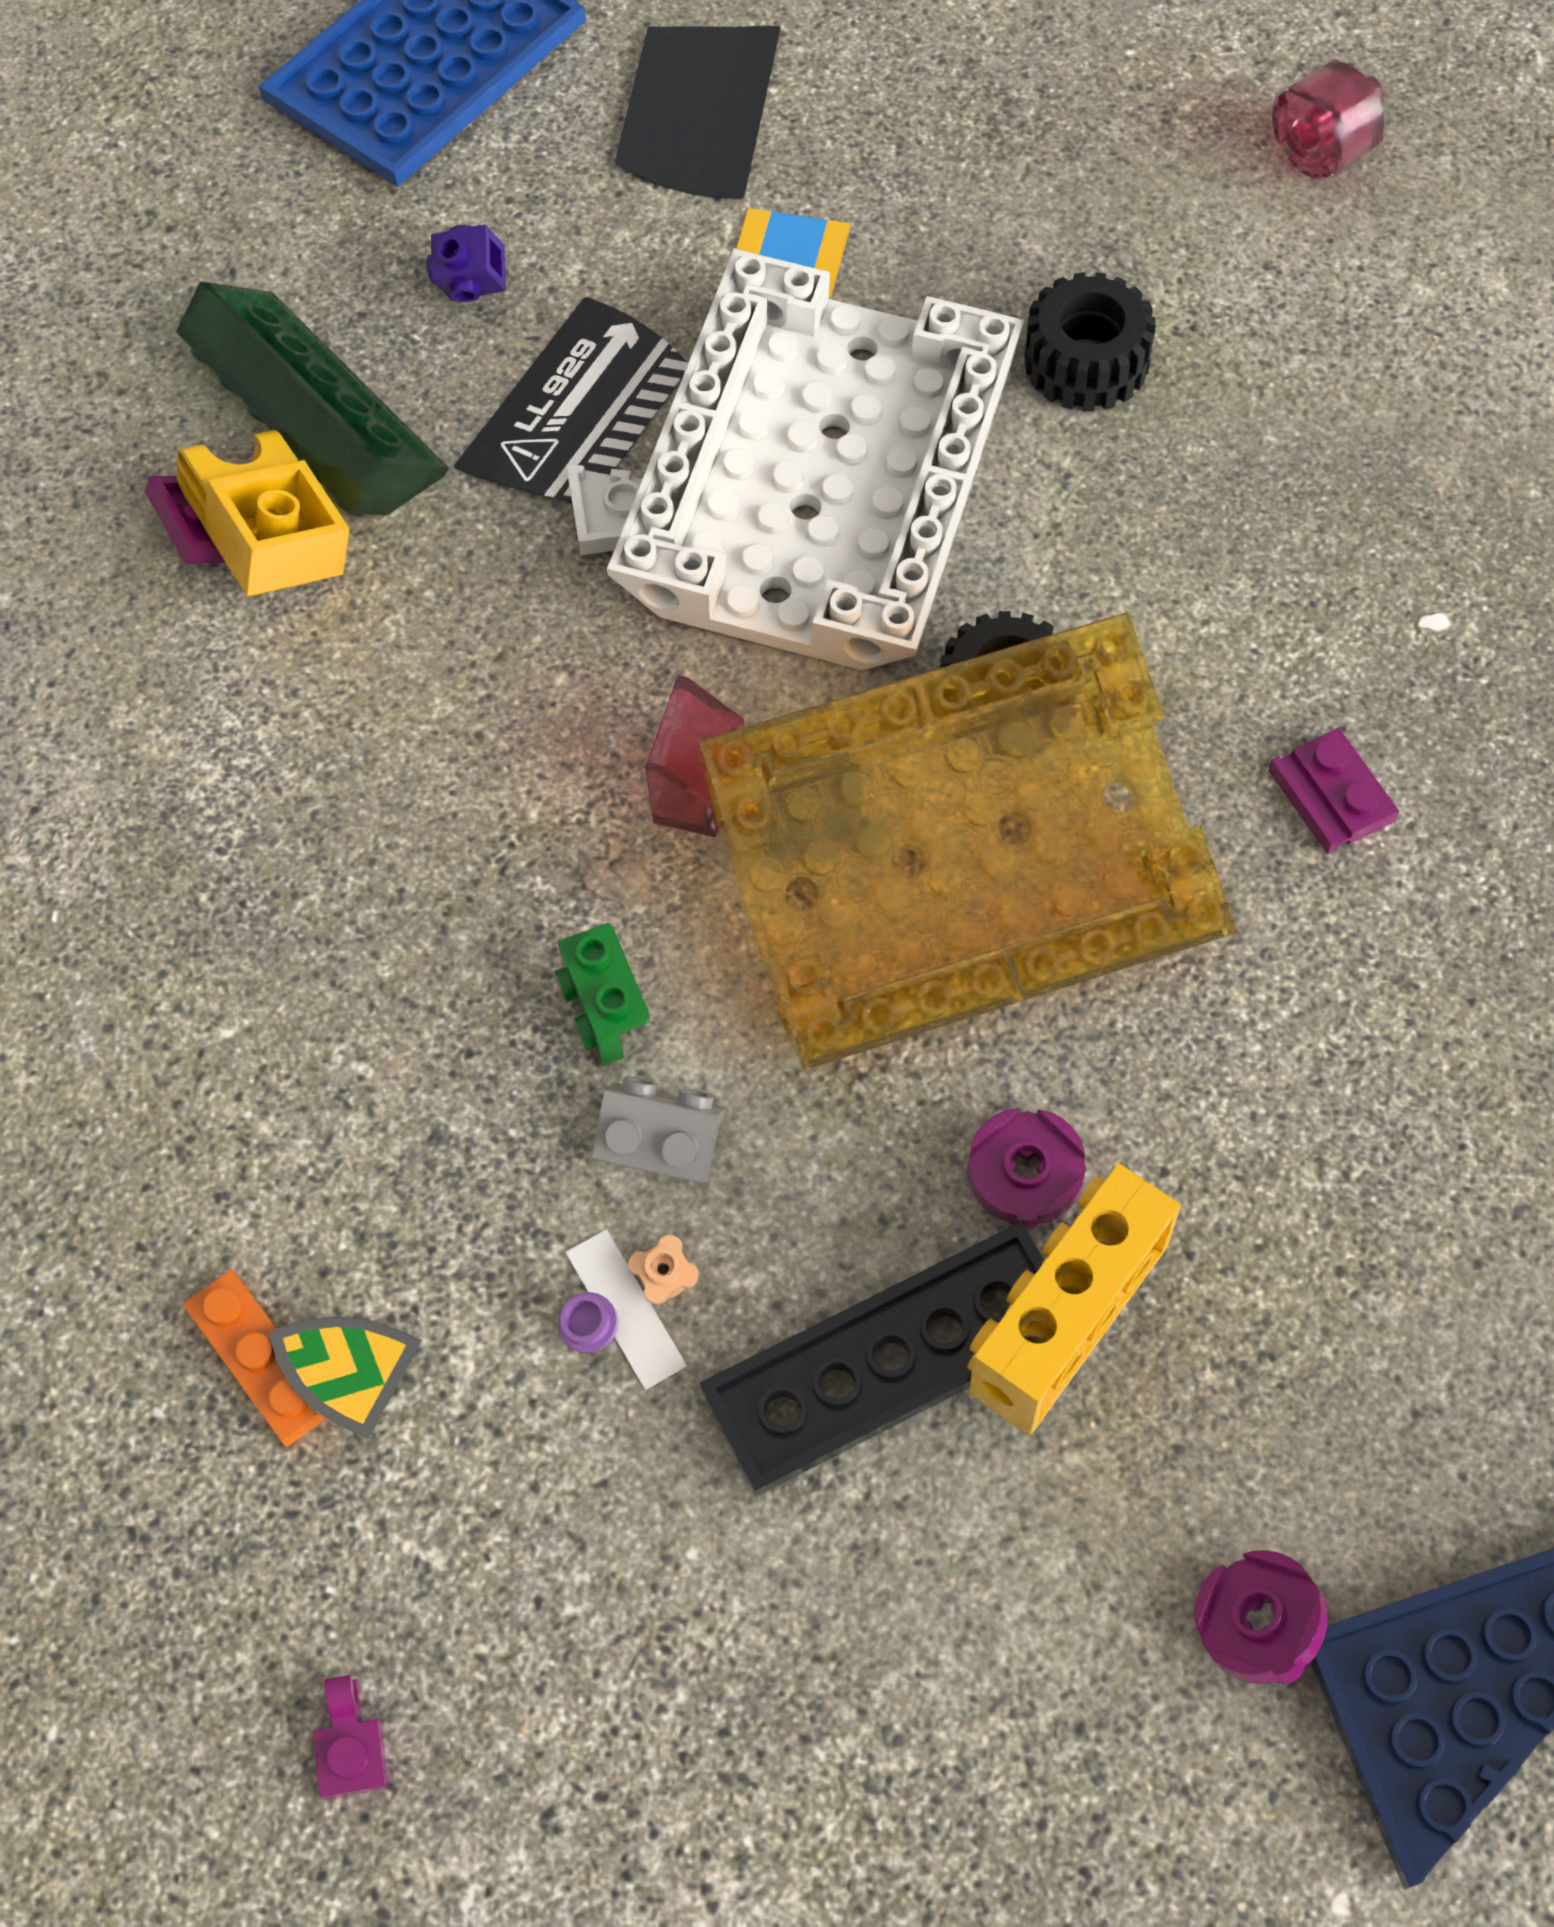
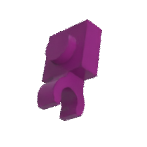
[313,1675,389,1800]

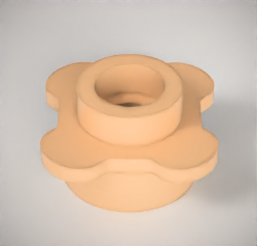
[628,1235,699,1304]

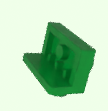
[554,923,650,1066]

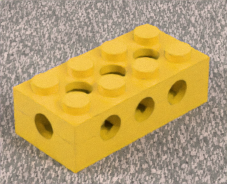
[967,1163,1181,1437]

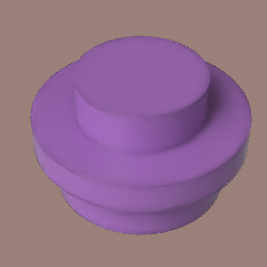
[558,1292,618,1353]

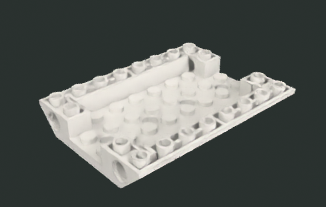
[607,249,1024,671]

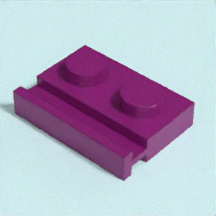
[1268,727,1399,855]

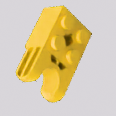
[177,430,350,597]

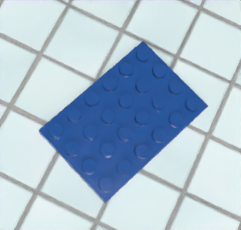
[259,0,586,187]

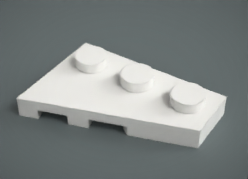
[566,464,642,555]

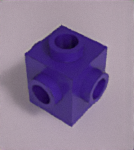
[426,224,506,302]

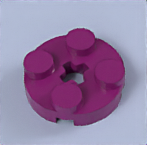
[967,1108,1086,1230]
[1194,1550,1328,1684]

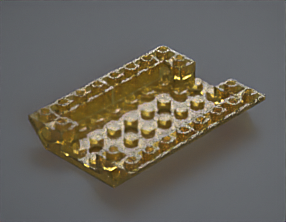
[698,612,1238,1071]

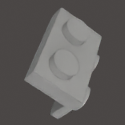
[591,1077,727,1184]

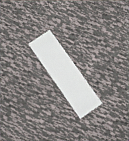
[565,1229,687,1390]

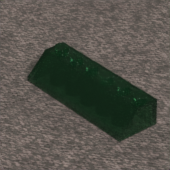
[176,281,449,517]

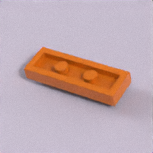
[182,1269,326,1448]

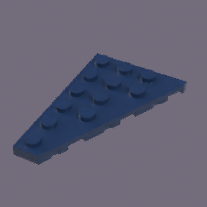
[1311,1548,1554,1890]

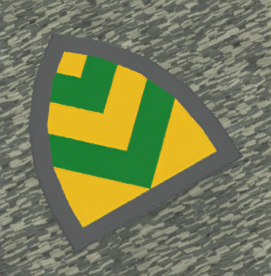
[268,1316,422,1439]

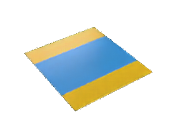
[736,208,851,298]

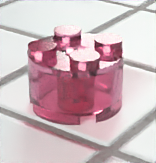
[1272,59,1384,180]

